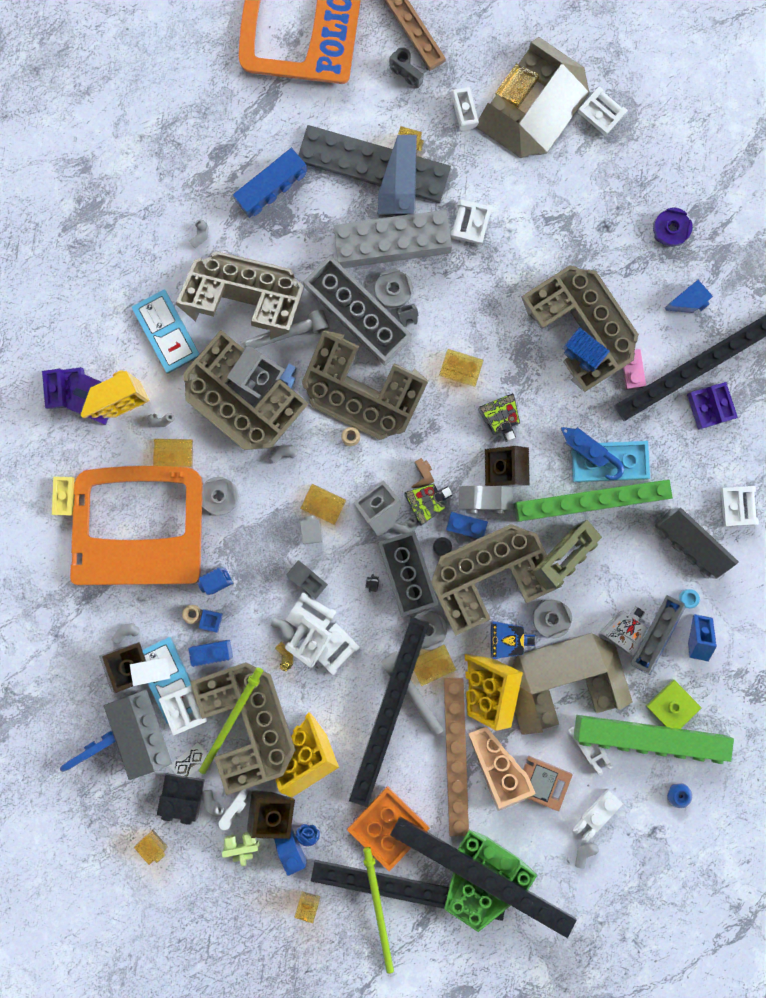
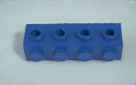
[233,147,307,218]

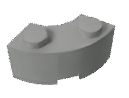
[459,486,513,514]

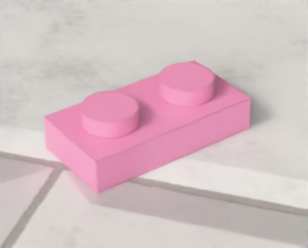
[622,349,646,390]

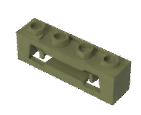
[531,520,602,590]

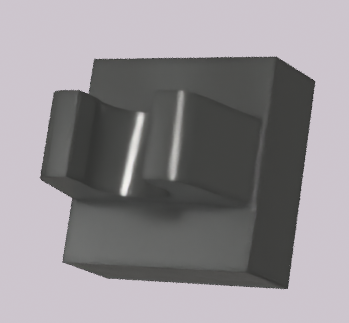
[396,304,419,327]

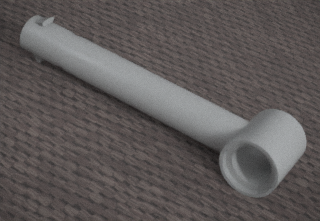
[240,310,329,349]
[381,651,444,736]

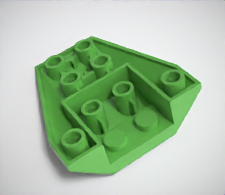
[444,829,537,932]

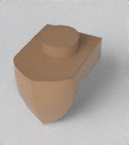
[411,458,435,488]

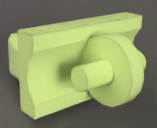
[222,832,260,866]

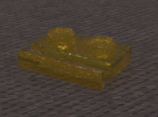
[495,63,539,108]
[439,349,484,387]
[153,439,193,467]
[300,484,347,525]
[414,644,456,686]

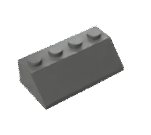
[655,507,739,579]
[378,531,439,617]
[103,689,172,780]

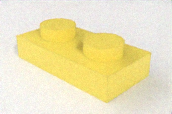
[52,477,75,516]

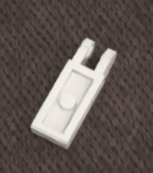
[568,726,613,776]
[573,789,623,843]

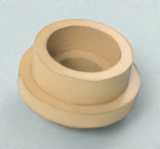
[341,427,360,446]
[182,605,202,624]

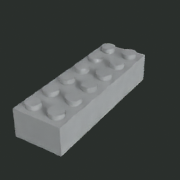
[333,209,452,268]
[303,255,412,366]

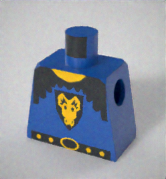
[491,621,535,659]

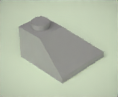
[354,480,402,537]

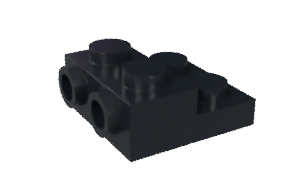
[157,773,205,825]

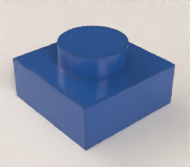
[199,609,223,633]

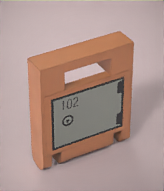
[523,756,573,812]

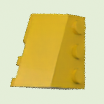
[81,370,150,418]
[464,654,523,731]
[275,712,339,798]

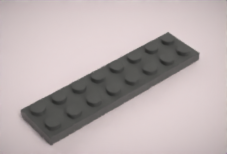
[298,125,451,203]

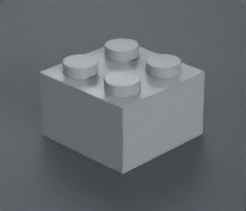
[227,345,285,400]

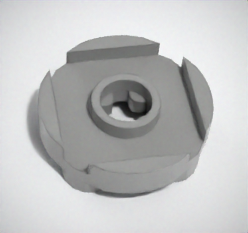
[375,269,413,308]
[202,477,238,515]
[533,599,572,639]
[414,611,447,650]

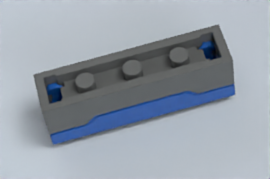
[631,595,686,675]

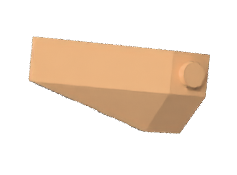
[469,727,536,811]

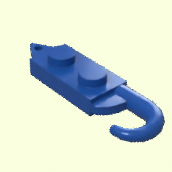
[561,427,624,481]
[60,731,115,772]

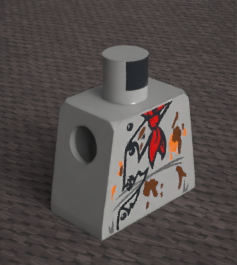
[599,606,647,656]

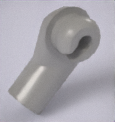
[189,219,209,248]
[147,413,174,427]
[269,445,298,463]
[390,517,418,534]
[271,617,295,642]
[111,623,140,644]
[203,790,224,817]
[575,842,599,869]

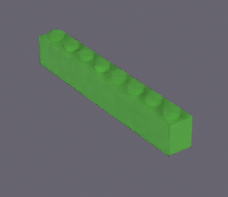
[514,479,673,522]
[573,715,734,764]

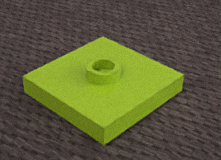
[646,679,702,729]

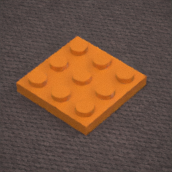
[347,786,430,871]

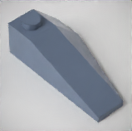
[378,135,417,214]

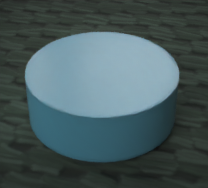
[679,589,700,609]

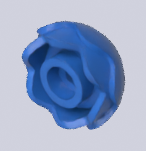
[667,783,692,808]
[296,824,320,847]

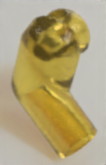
[275,642,294,671]

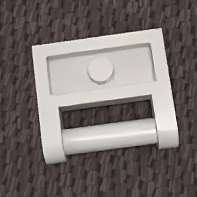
[578,86,628,136]
[450,200,492,245]
[720,486,759,526]
[286,591,336,634]
[285,615,332,668]
[318,623,360,675]
[159,685,207,736]
[219,789,249,830]

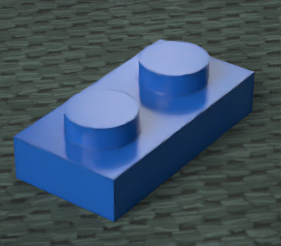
[446,512,488,539]

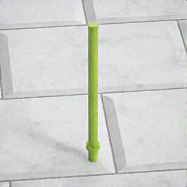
[199,667,263,774]
[363,847,394,974]

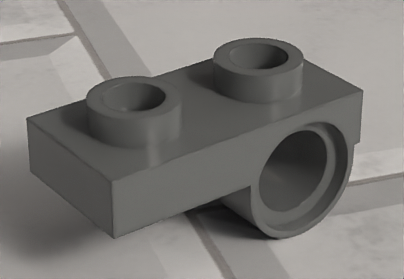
[389,47,424,88]
[286,560,328,599]

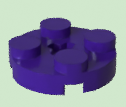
[653,207,693,247]

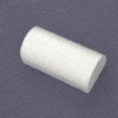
[451,87,479,131]

